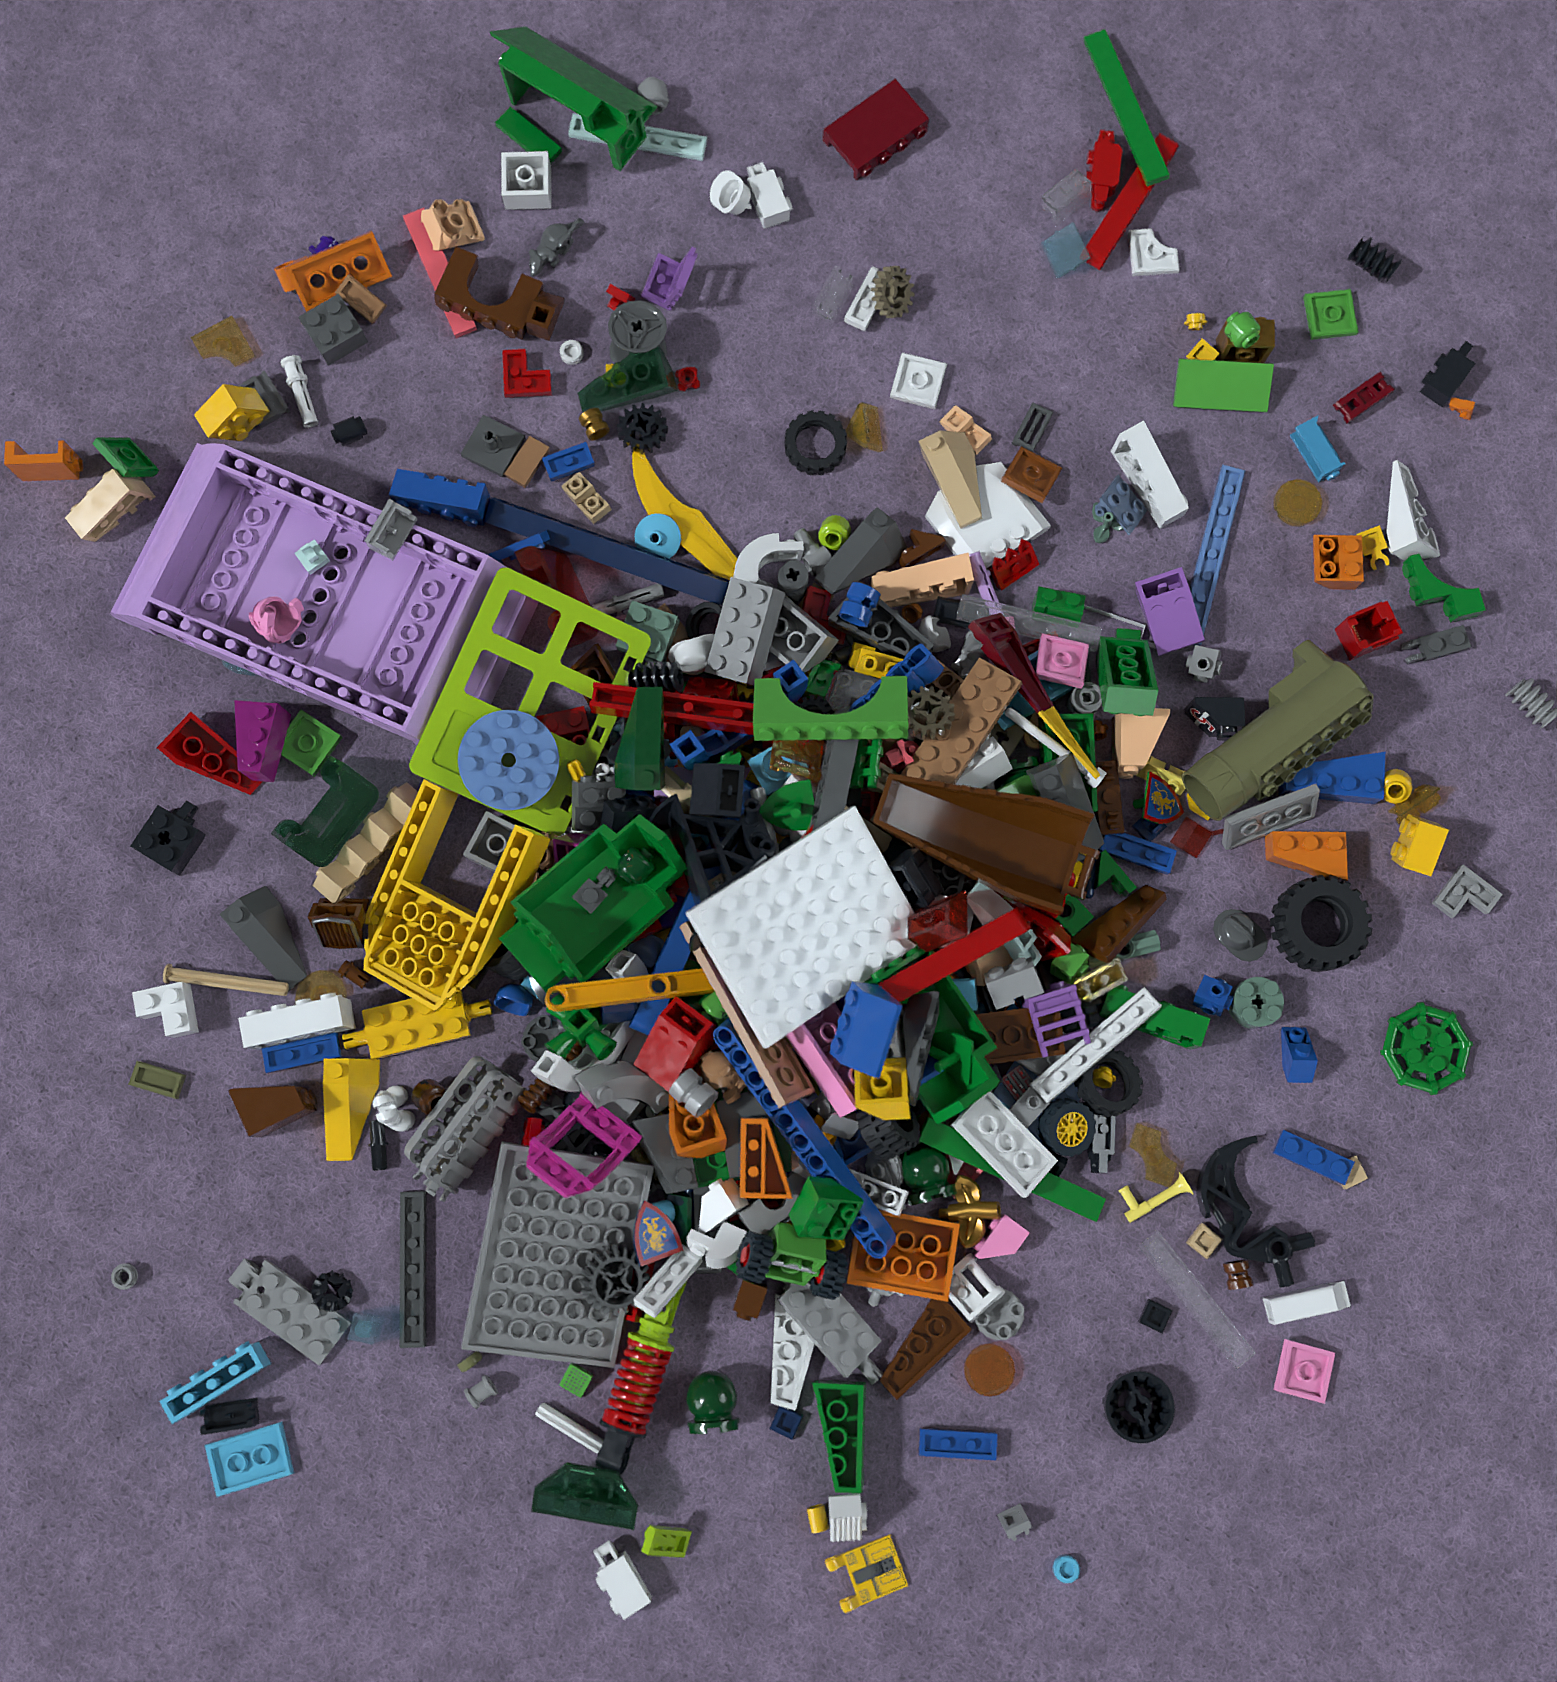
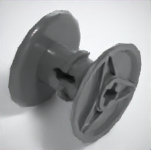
[608,301,667,376]

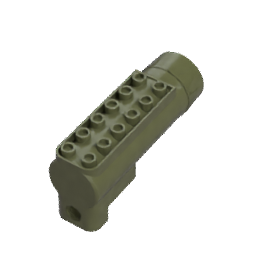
[1182,640,1374,821]

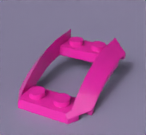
[526,1092,642,1198]

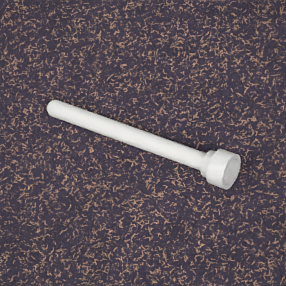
[1005,708,1106,789]

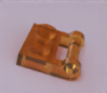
[769,740,824,784]

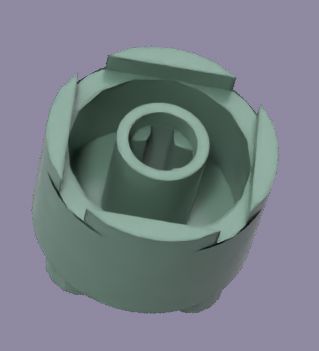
[1228,977,1284,1029]

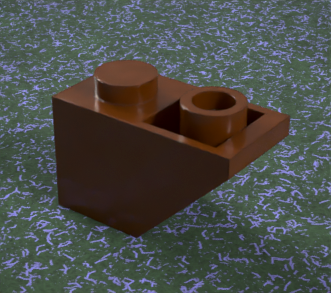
[525,291,565,341]

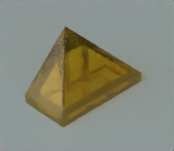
[846,402,883,452]

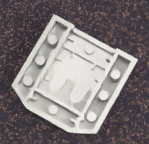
[925,462,1051,571]

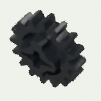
[617,403,668,455]

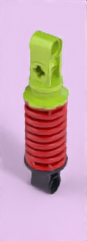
[596,1281,687,1476]

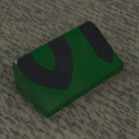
[665,1191,692,1248]

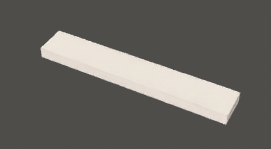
[1030,987,1162,1104]

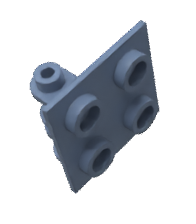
[1095,474,1147,535]

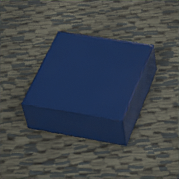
[769,1406,803,1440]

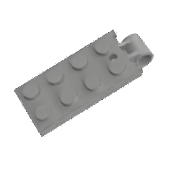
[228,1258,352,1365]

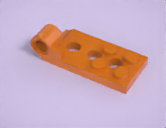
[274,231,392,312]

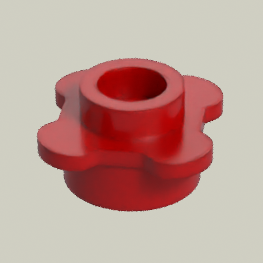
[675,367,700,391]

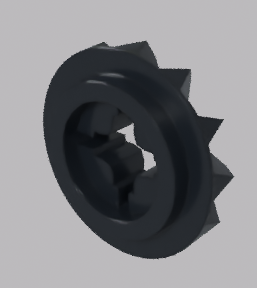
[311,1270,354,1312]

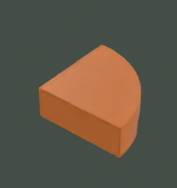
[1449,397,1475,420]

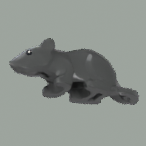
[529,218,584,277]

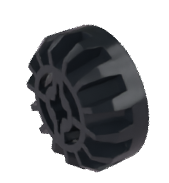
[1102,1369,1175,1444]

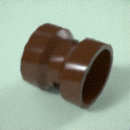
[1223,1260,1253,1290]

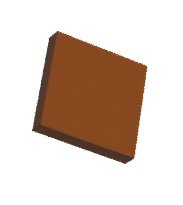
[1000,446,1062,503]

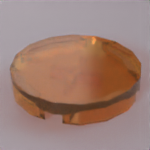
[963,1343,1015,1397]

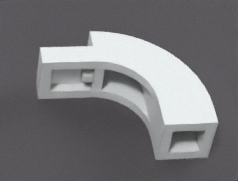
[733,533,804,583]

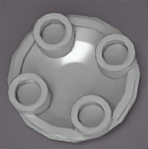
[974,1288,1024,1340]

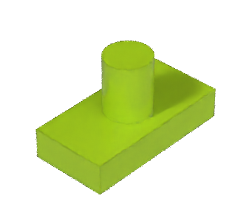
[641,1525,692,1558]

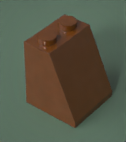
[228,1086,317,1137]

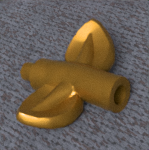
[939,1175,1001,1248]

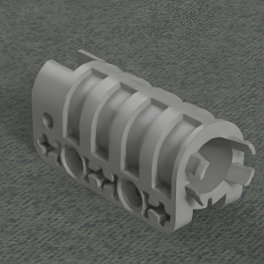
[404,1056,527,1202]

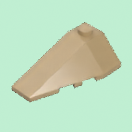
[919,431,982,529]

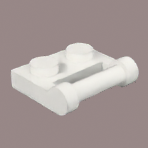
[949,1253,1005,1323]

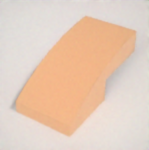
[940,405,992,455]

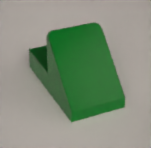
[1094,850,1137,896]

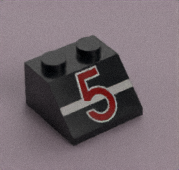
[1184,697,1245,741]

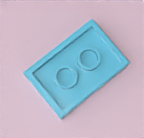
[205,1422,294,1497]

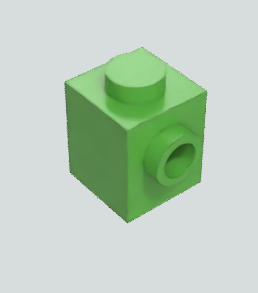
[1050,943,1090,984]

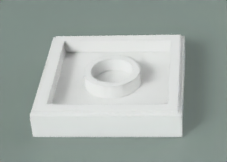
[890,353,947,409]

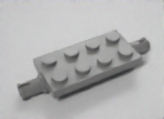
[776,1281,883,1384]

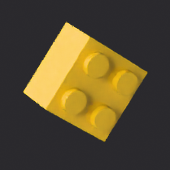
[194,384,269,441]
[1390,814,1449,876]

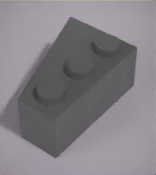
[628,1114,698,1194]

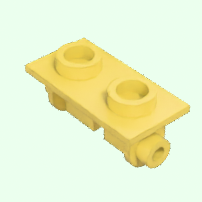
[1136,756,1185,795]

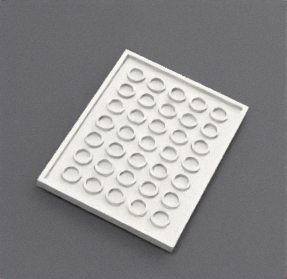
[686,806,928,1048]

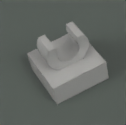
[997,1504,1032,1541]

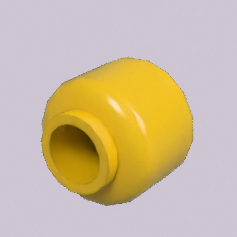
[1384,769,1412,804]

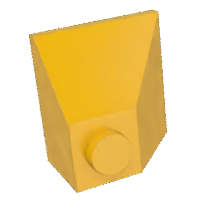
[854,1057,910,1120]

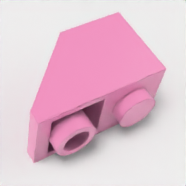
[973,1214,1029,1259]

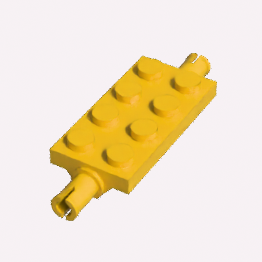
[342,990,493,1060]

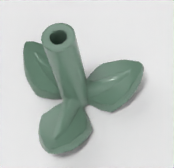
[1092,502,1123,543]

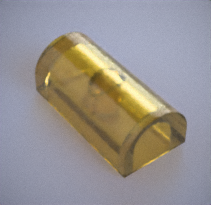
[1073,957,1128,1002]

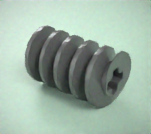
[777,560,809,602]

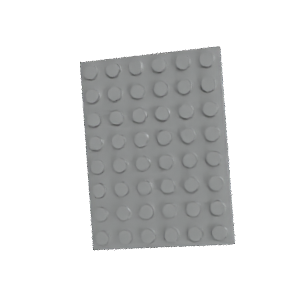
[461,1142,654,1368]

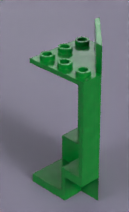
[490,26,658,172]
[498,814,687,992]
[863,944,1000,1124]

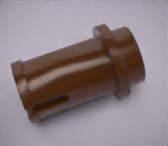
[338,960,372,989]

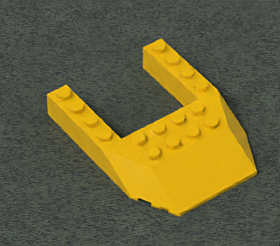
[364,779,551,1011]

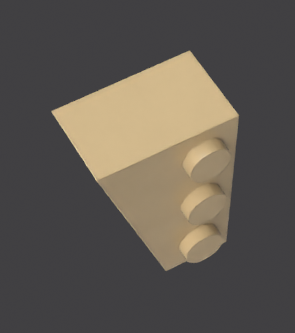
[65,469,156,542]

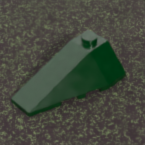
[614,687,665,790]

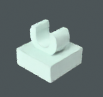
[295,539,330,575]

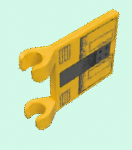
[825,1534,908,1613]

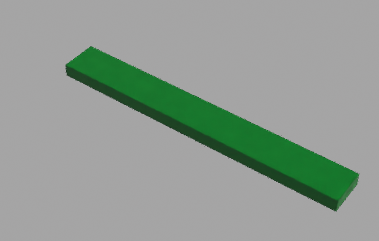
[1084,29,1170,187]
[919,1117,1106,1222]

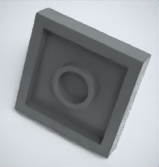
[461,415,525,478]

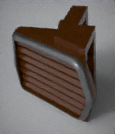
[308,898,370,949]

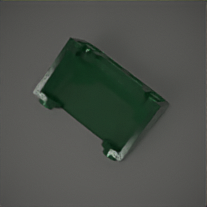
[271,756,379,867]

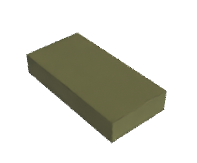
[128,1061,186,1099]

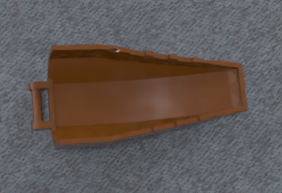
[873,773,1100,915]

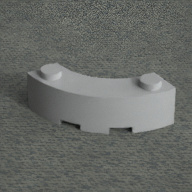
[574,1061,669,1114]

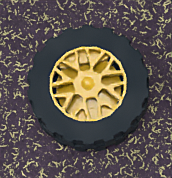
[1038,1098,1096,1157]

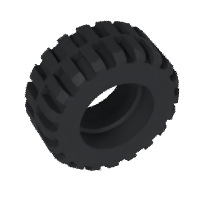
[1270,875,1373,972]

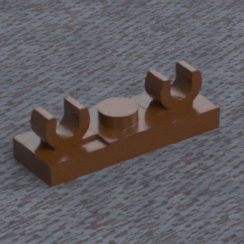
[1095,760,1125,835]

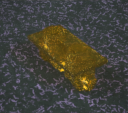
[1388,784,1441,825]

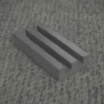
[1011,402,1054,452]

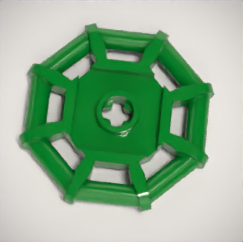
[1380,1002,1473,1095]

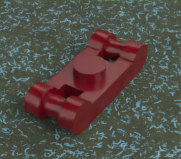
[1333,372,1395,424]

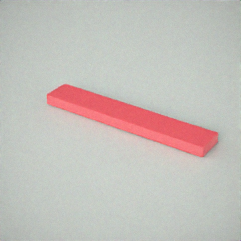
[403,208,477,338]

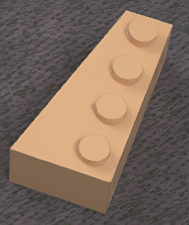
[871,552,974,608]

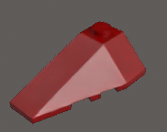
[157,711,263,795]
[992,889,1071,961]

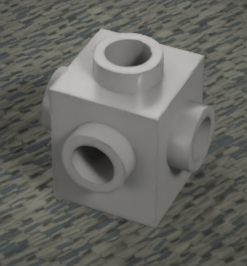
[1186,645,1223,683]

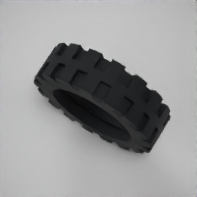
[784,410,847,475]
[1074,1048,1143,1117]

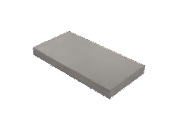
[1222,784,1320,850]

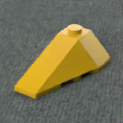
[323,1058,380,1161]

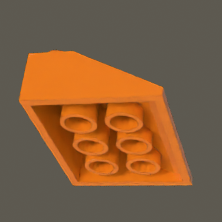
[846,1209,960,1302]

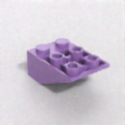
[1135,567,1205,656]

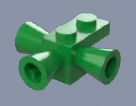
[545,994,617,1061]

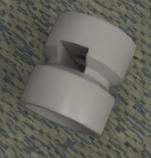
[1067,682,1102,715]
[669,1069,718,1118]

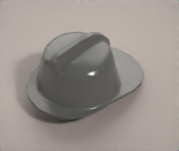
[1213,909,1267,962]

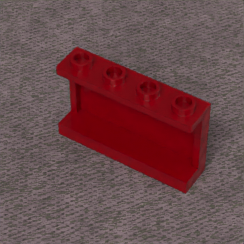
[823,78,929,180]

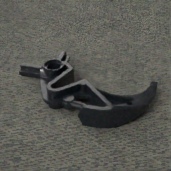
[1196,1136,1315,1288]

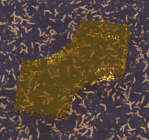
[1128,1123,1177,1188]

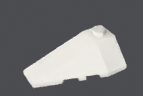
[1387,460,1440,560]

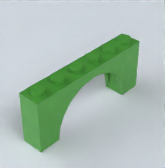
[753,676,908,741]

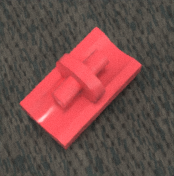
[880,739,919,773]

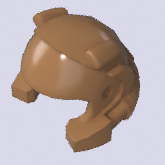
[701,1050,747,1104]

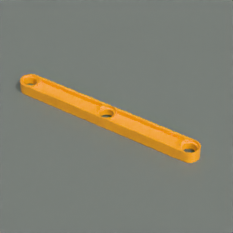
[545,969,714,1012]

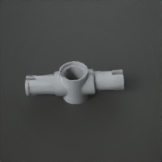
[793,528,832,576]

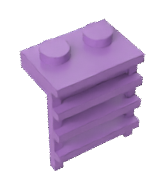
[641,247,698,310]
[1020,980,1091,1057]

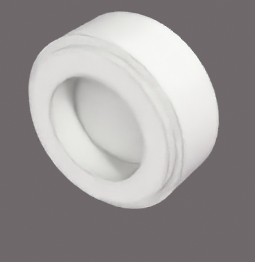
[560,340,584,365]

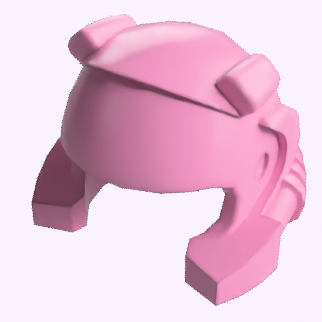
[249,596,304,644]

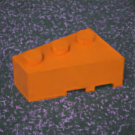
[1265,831,1348,882]
[740,1117,793,1199]

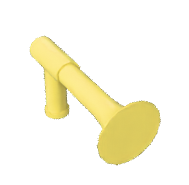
[1118,1172,1194,1223]

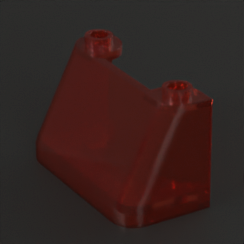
[515,546,599,651]

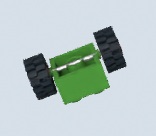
[736,1222,848,1300]

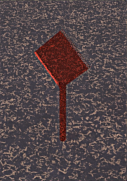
[1170,817,1224,858]

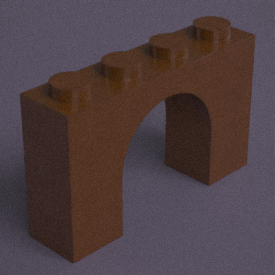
[434,247,543,340]

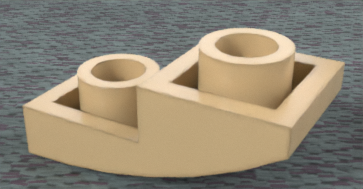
[561,472,612,524]

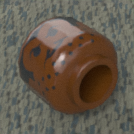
[411,1079,447,1115]

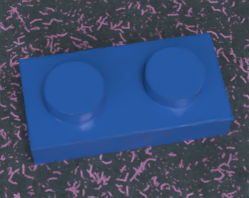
[542,442,595,482]

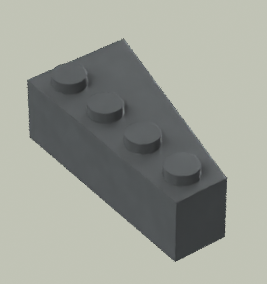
[828,582,934,659]

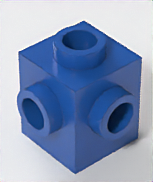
[1192,975,1234,1017]

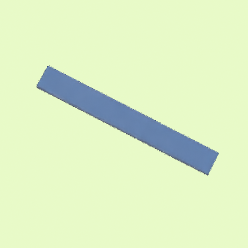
[1190,465,1245,646]

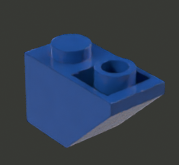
[1281,1027,1318,1083]

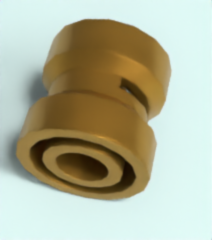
[578,408,610,441]

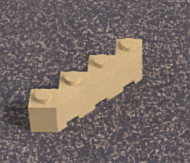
[313,782,418,903]

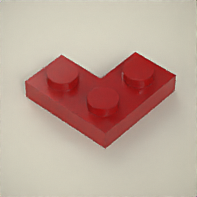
[502,349,552,398]
[802,586,846,645]

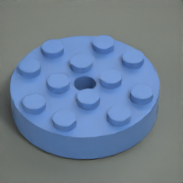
[458,710,559,810]

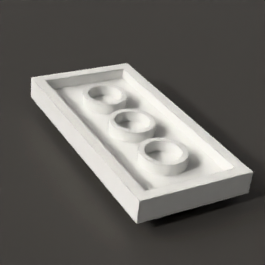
[952,1091,1058,1198]

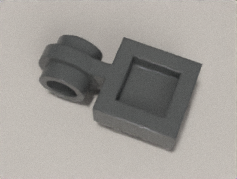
[572,866,617,914]

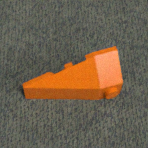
[669,1062,727,1158]

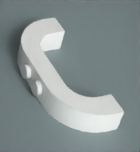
[531,950,649,1092]

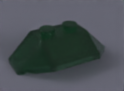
[531,1462,638,1530]

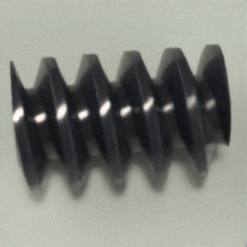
[1348,236,1402,283]
[628,661,684,693]

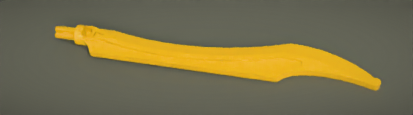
[632,449,811,677]

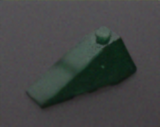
[578,344,678,412]

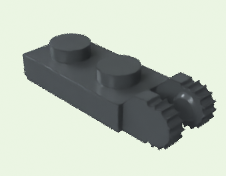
[1400,625,1471,664]

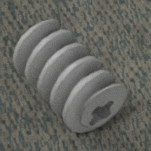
[1505,678,1557,730]

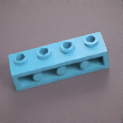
[159,1341,271,1424]

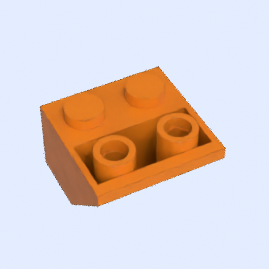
[1313,535,1364,590]

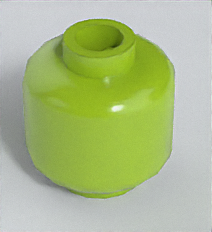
[819,515,851,551]

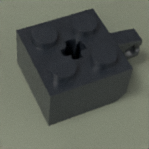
[130,800,206,876]

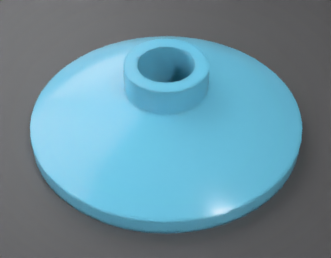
[635,513,681,559]

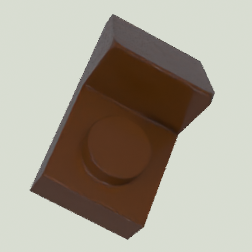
[899,529,946,568]

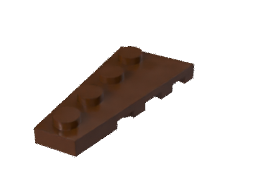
[1071,885,1167,964]
[879,1299,972,1400]

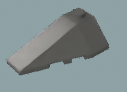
[814,507,907,595]
[220,886,307,992]
[900,991,940,1106]

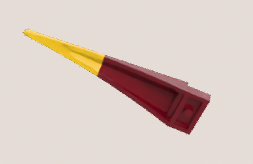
[968,612,1100,779]

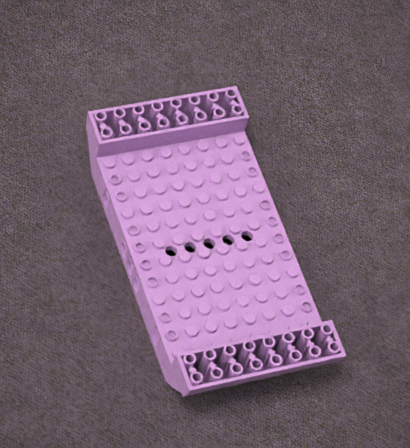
[110,443,539,746]

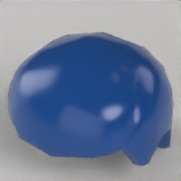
[494,984,533,1016]

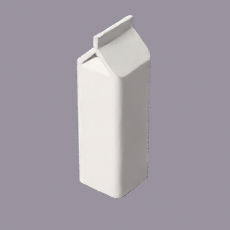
[1263,1281,1351,1325]

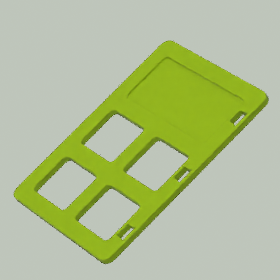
[409,567,651,836]

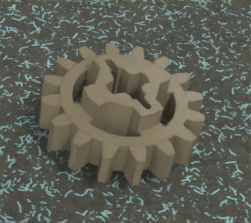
[871,266,915,318]
[908,686,955,740]

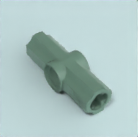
[1088,930,1161,968]

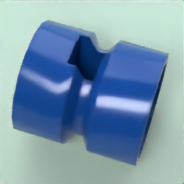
[839,582,881,627]

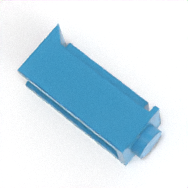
[1290,415,1345,482]

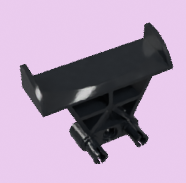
[649,794,776,951]

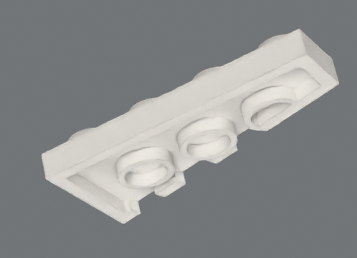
[771,1294,814,1410]

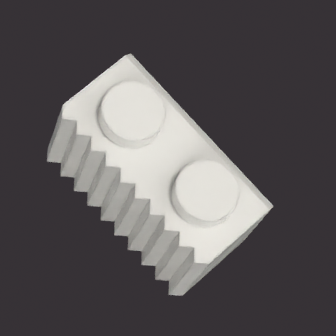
[829,1494,867,1543]

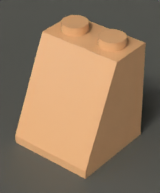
[1112,708,1170,779]

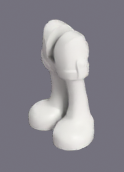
[373,1086,415,1132]

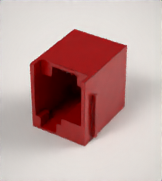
[1334,601,1403,661]

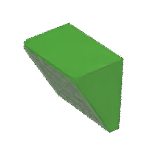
[559,1363,594,1398]

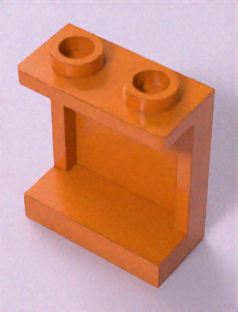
[4,440,83,481]

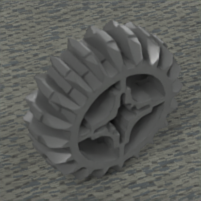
[580,1244,650,1315]

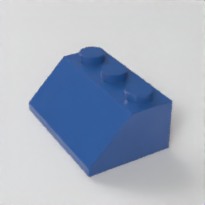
[830,981,903,1078]

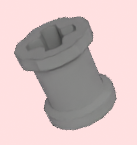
[464,1375,498,1409]

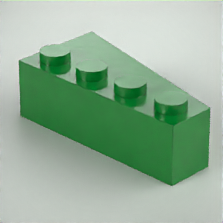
[1098,984,1211,1050]
[812,1380,866,1494]

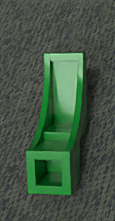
[1402,553,1486,623]

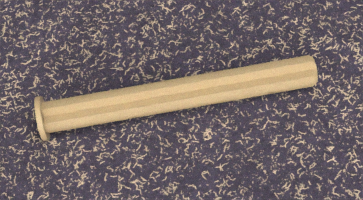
[163,964,289,996]

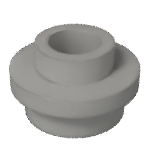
[111,1263,138,1290]

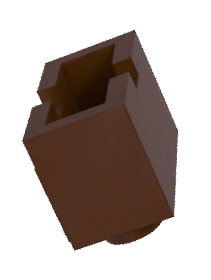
[733,1280,768,1321]

